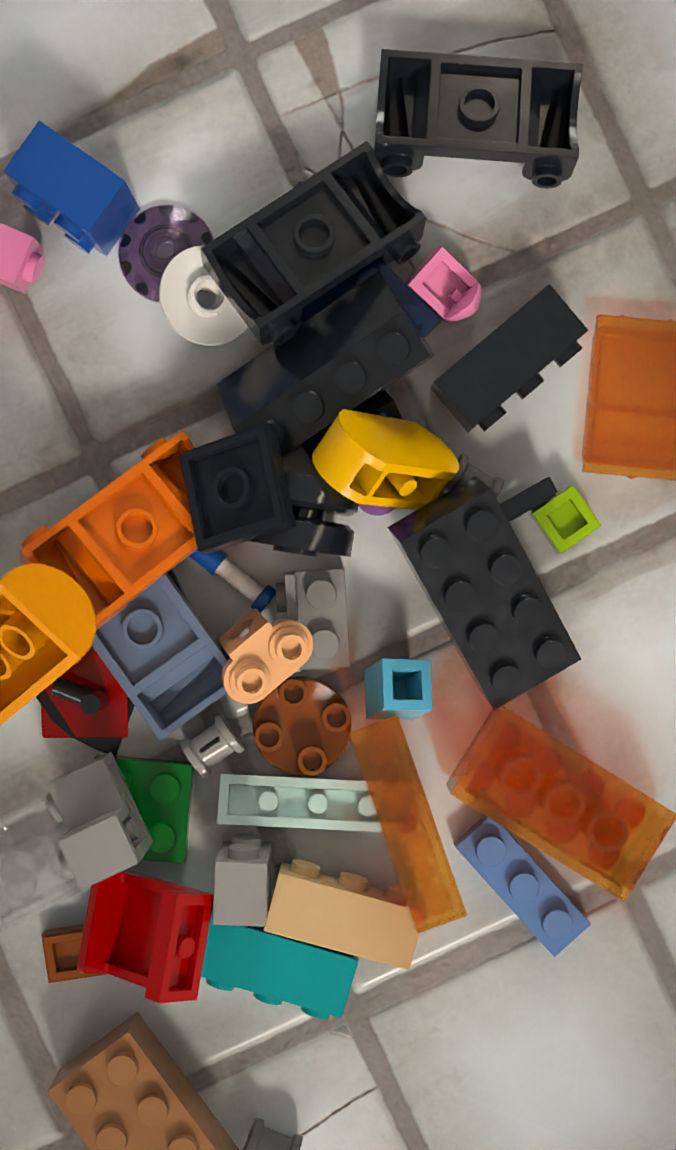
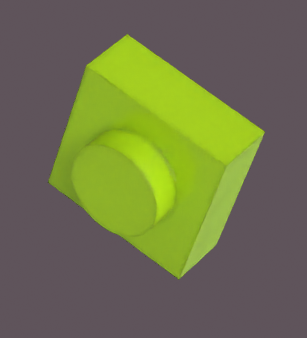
[530,485,602,554]

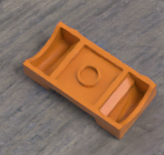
[19,430,197,630]

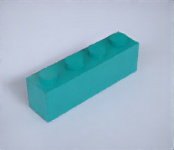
[201,907,359,1019]

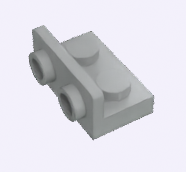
[276,569,351,672]

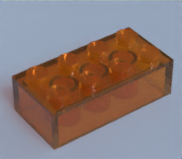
[446,705,676,902]

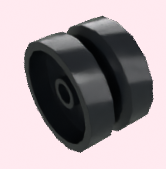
[249,472,359,557]

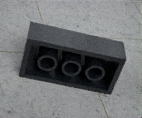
[387,476,581,710]

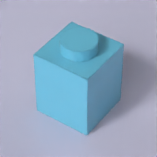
[364,658,433,720]

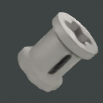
[180,713,246,778]

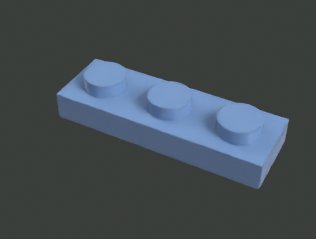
[454,811,591,957]

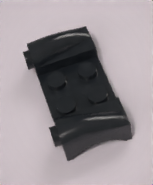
[374,49,583,188]
[200,141,427,346]

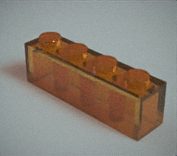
[348,716,468,933]

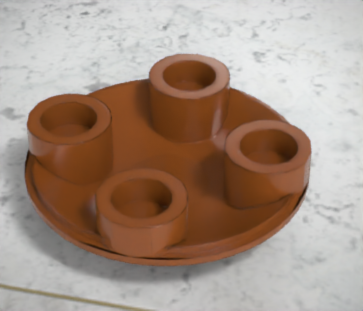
[253,677,351,776]

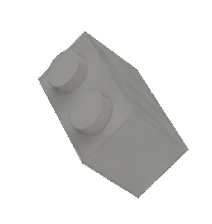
[213,834,272,927]

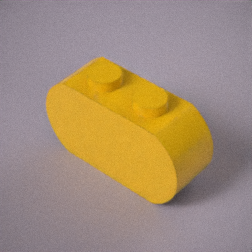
[312,409,459,510]

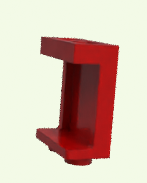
[77,870,214,1003]

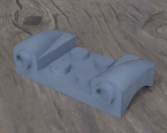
[92,573,231,741]

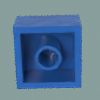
[3,120,140,257]

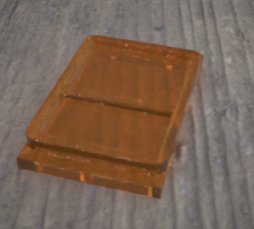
[582,314,676,481]

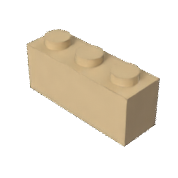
[263,859,425,970]

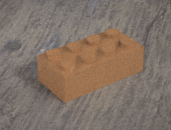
[47,1012,239,1150]

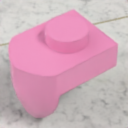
[405,245,482,321]

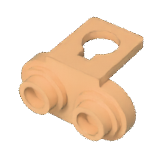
[218,608,313,704]

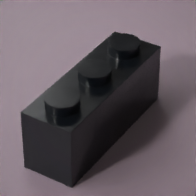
[430,284,588,433]

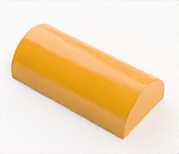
[0,564,96,726]

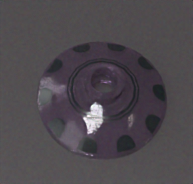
[118,205,214,303]

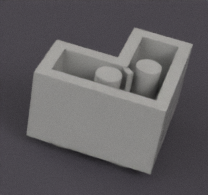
[46,752,153,890]

